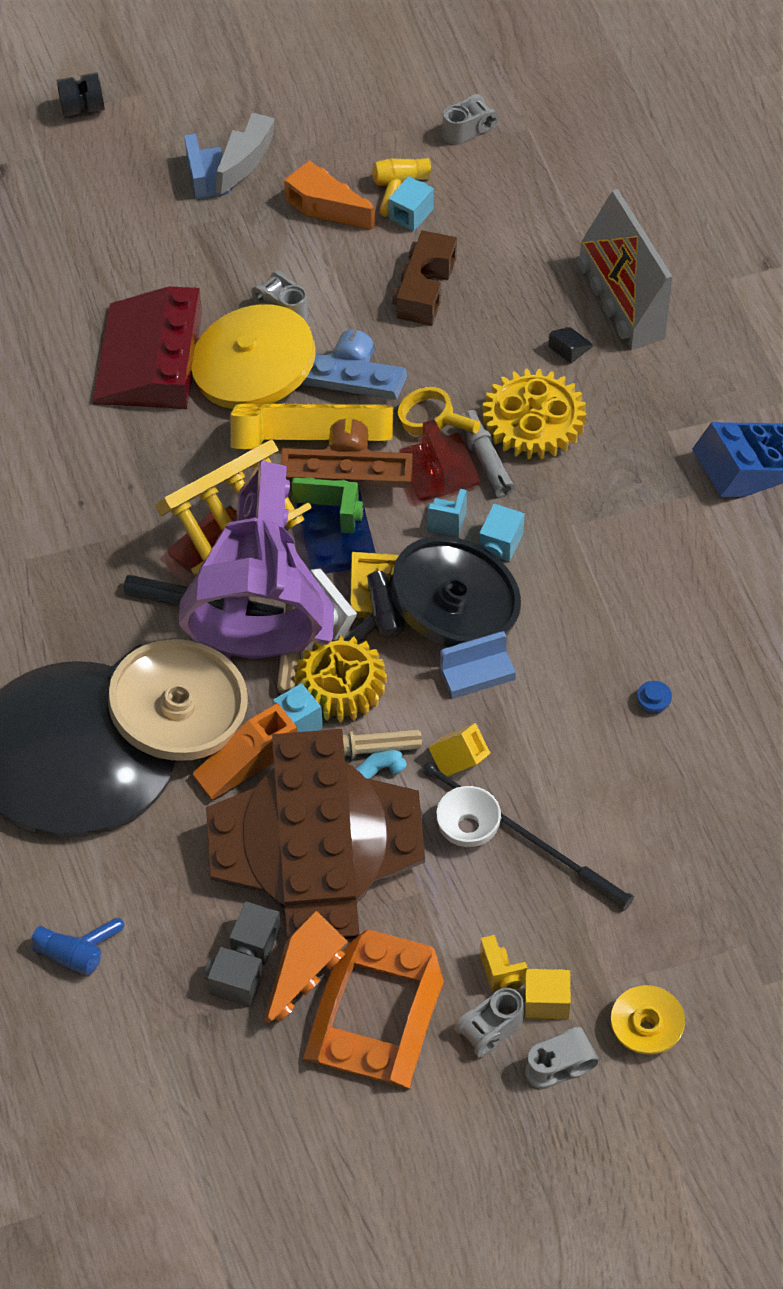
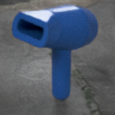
[32,918,125,975]

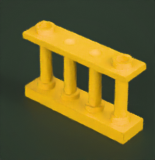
[154,439,312,575]

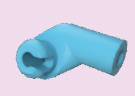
[356,749,407,779]

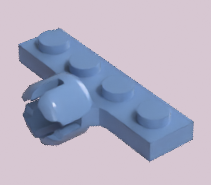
[300,329,407,400]

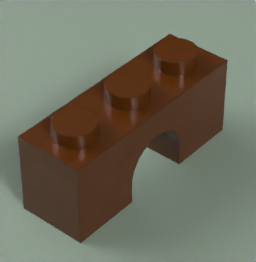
[392,230,457,326]

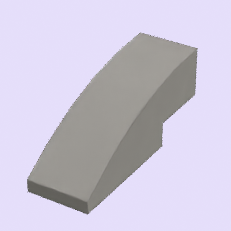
[215,113,275,194]

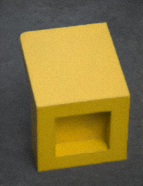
[428,723,491,776]
[525,969,570,1019]

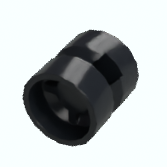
[57,72,105,118]

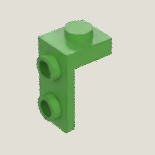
[292,477,363,534]

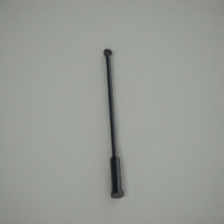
[423,762,634,911]

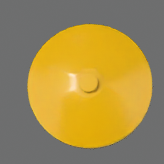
[191,304,316,409]

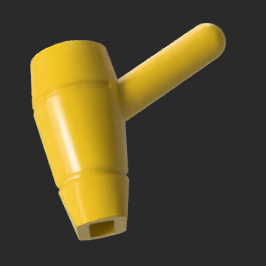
[372,158,431,217]

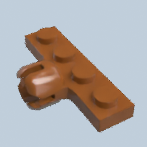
[281,419,413,488]

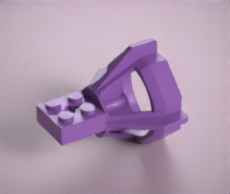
[179,460,334,660]

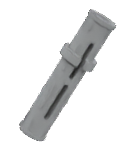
[461,410,515,497]

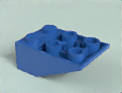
[692,422,783,497]

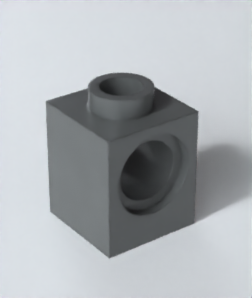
[229,901,281,965]

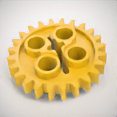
[483,369,586,459]

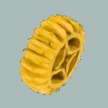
[294,634,387,723]

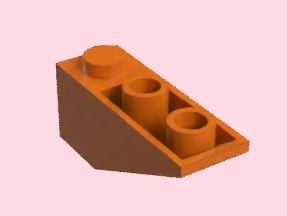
[284,160,375,230]
[192,703,297,800]
[263,911,348,1024]

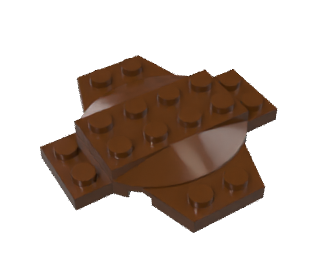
[206,729,425,939]

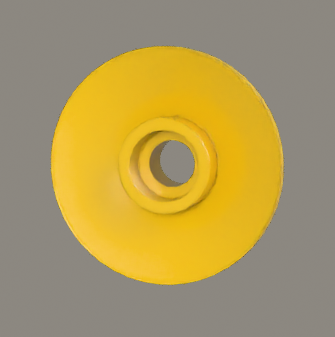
[611,985,685,1055]

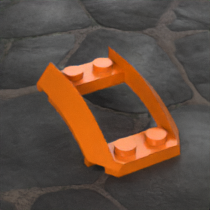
[303,929,444,1089]

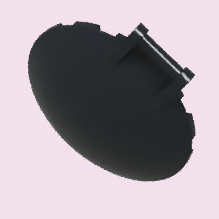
[0,644,176,838]

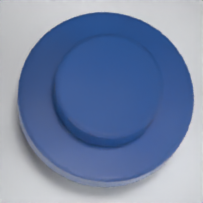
[637,681,672,714]

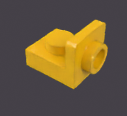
[479,935,528,993]

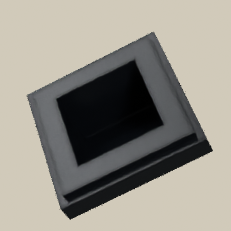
[548,327,593,364]

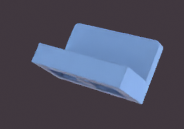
[184,133,231,199]
[440,631,516,699]

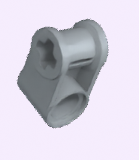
[442,94,499,145]
[251,270,309,321]
[454,988,524,1058]
[525,1027,600,1089]

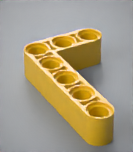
[230,403,393,449]

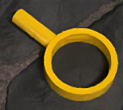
[398,387,481,436]

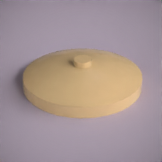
[108,639,248,761]

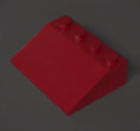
[93,286,202,409]

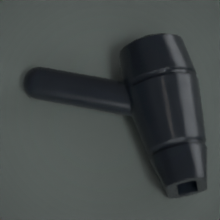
[344,571,405,644]

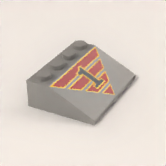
[577,189,673,350]

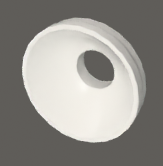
[437,786,501,847]

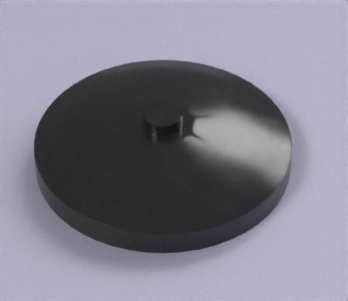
[389,536,521,647]

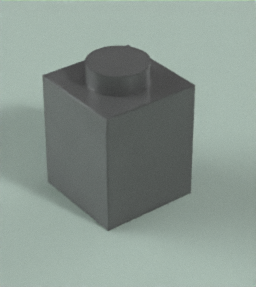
[204,947,263,1007]

